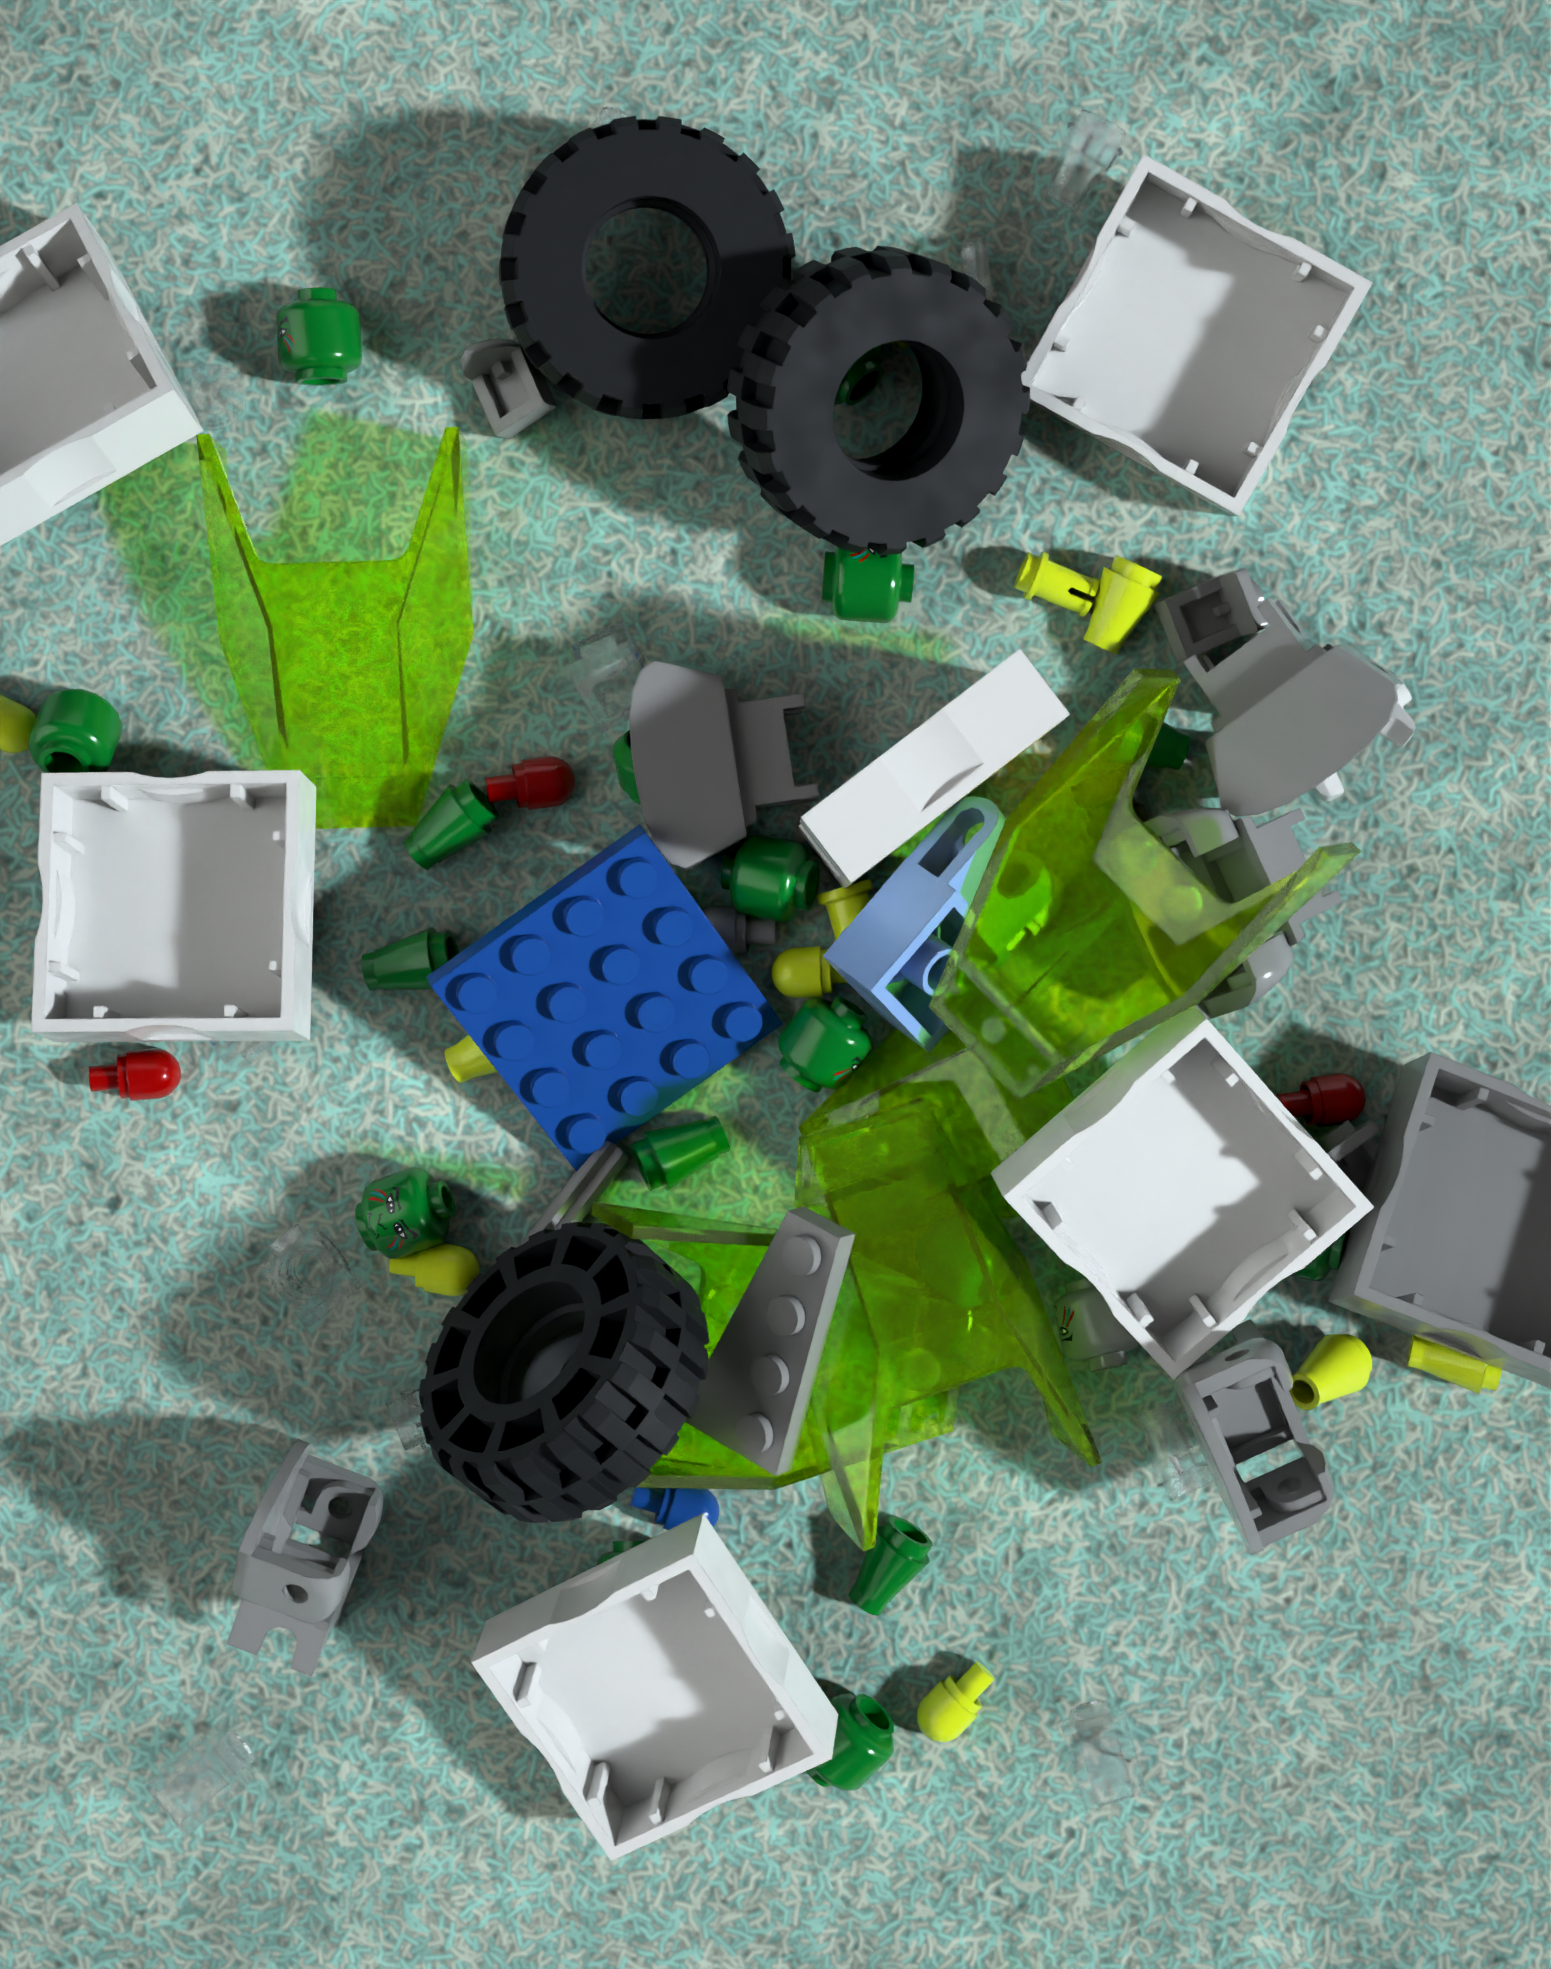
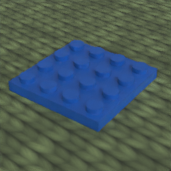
[427,824,783,1172]

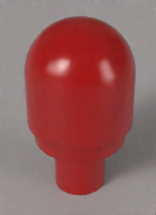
[485,756,575,810]
[89,1048,181,1101]
[1276,1073,1366,1127]

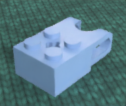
[823,796,1053,1053]

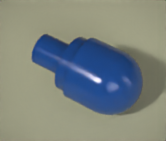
[630,1479,719,1530]

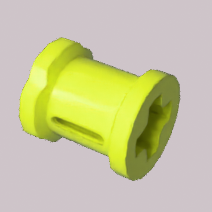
[816,879,873,940]

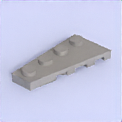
[685,1207,855,1476]

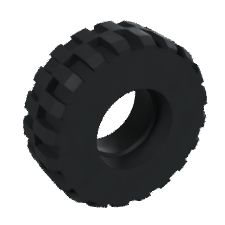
[499,116,796,420]
[727,246,1030,555]
[419,1222,709,1523]

